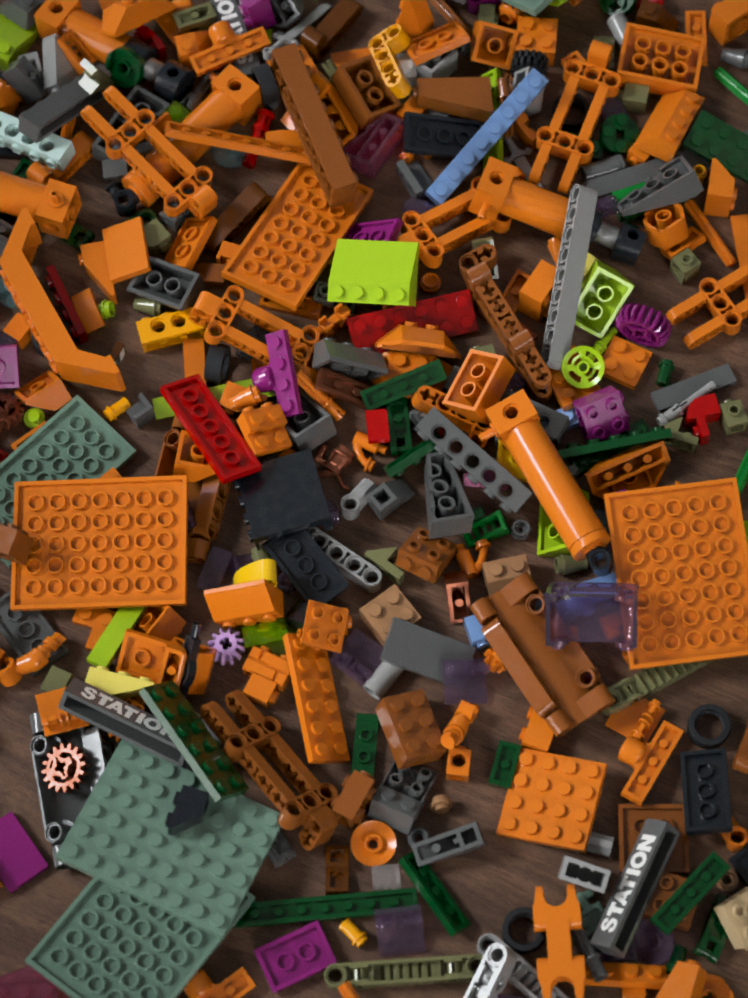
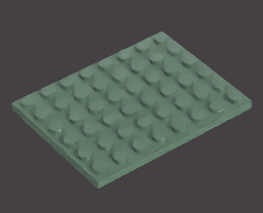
[55,739,281,940]
[25,878,255,998]

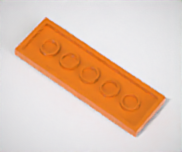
[282,633,350,764]

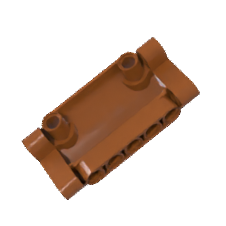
[154,415,240,564]

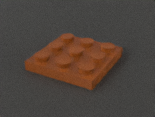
[617,804,690,874]

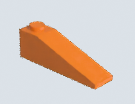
[395,0,435,40]

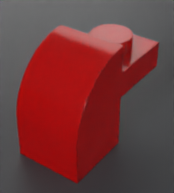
[685,393,721,445]

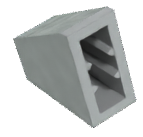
[42,33,80,94]

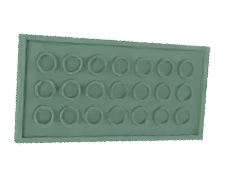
[0,395,137,569]

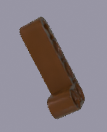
[300,0,364,62]
[205,182,273,255]

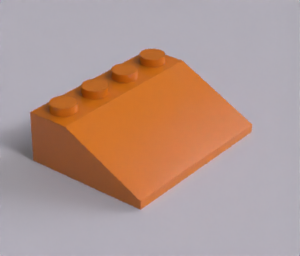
[613,22,706,96]

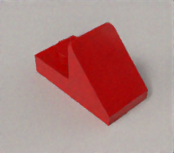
[365,409,390,444]

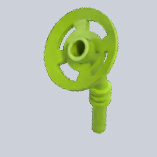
[562,327,618,389]

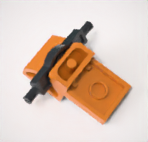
[115,622,217,698]

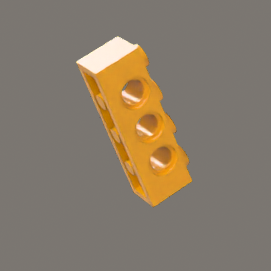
[136,307,222,353]

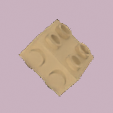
[713,886,748,951]

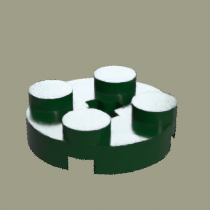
[105,46,145,88]
[599,113,641,155]

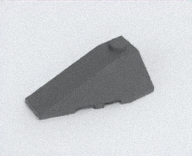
[616,154,704,217]

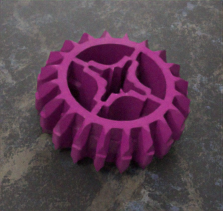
[614,303,672,348]

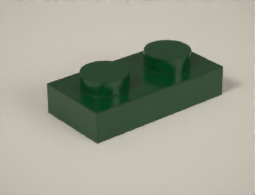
[488,740,522,790]

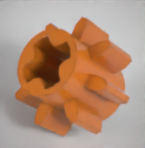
[483,647,507,674]

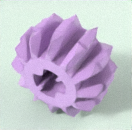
[208,628,245,666]

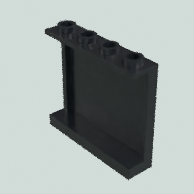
[234,449,334,551]

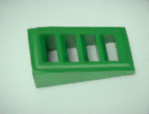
[463,510,511,549]

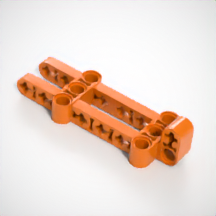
[528,39,621,195]
[80,85,218,220]
[396,167,526,269]
[665,263,748,350]
[188,285,336,398]

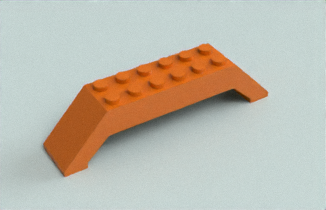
[0,207,126,392]

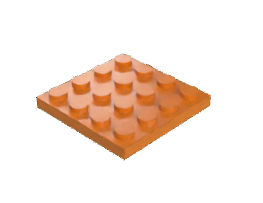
[496,748,608,853]

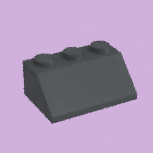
[126,256,206,311]
[312,338,388,382]

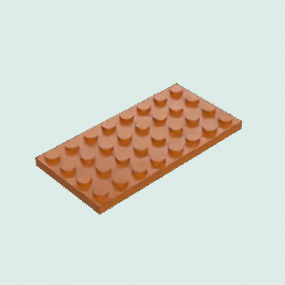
[221,163,374,311]

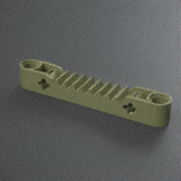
[601,660,715,716]
[324,954,484,991]

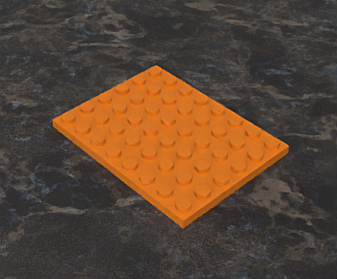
[10,475,188,611]
[603,477,748,671]

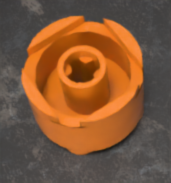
[643,203,689,251]

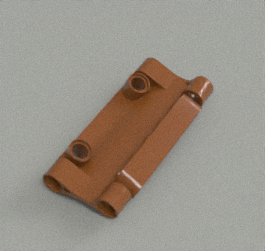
[470,572,616,738]

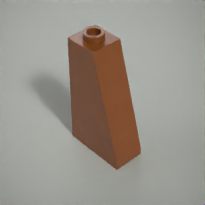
[412,77,494,122]

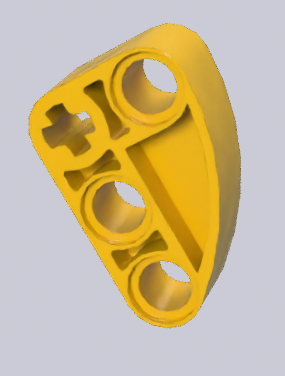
[233,559,277,587]

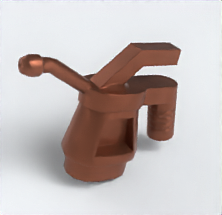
[314,444,355,492]

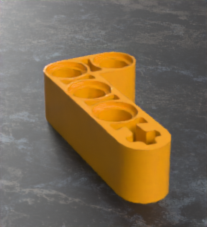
[368,24,411,99]

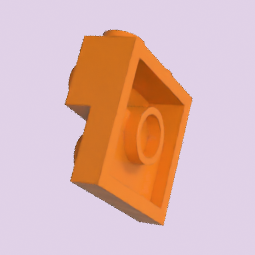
[236,402,293,457]

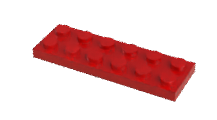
[346,289,478,354]
[160,374,262,484]

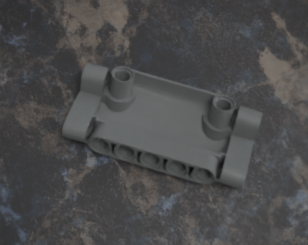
[29,712,113,870]

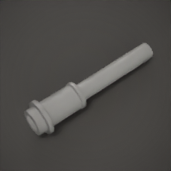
[656,381,716,426]

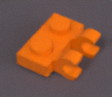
[317,302,351,340]

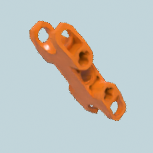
[533,884,587,998]

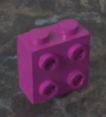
[572,385,630,442]

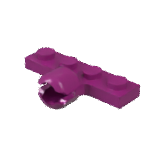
[252,329,303,418]

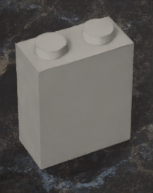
[557,855,611,894]

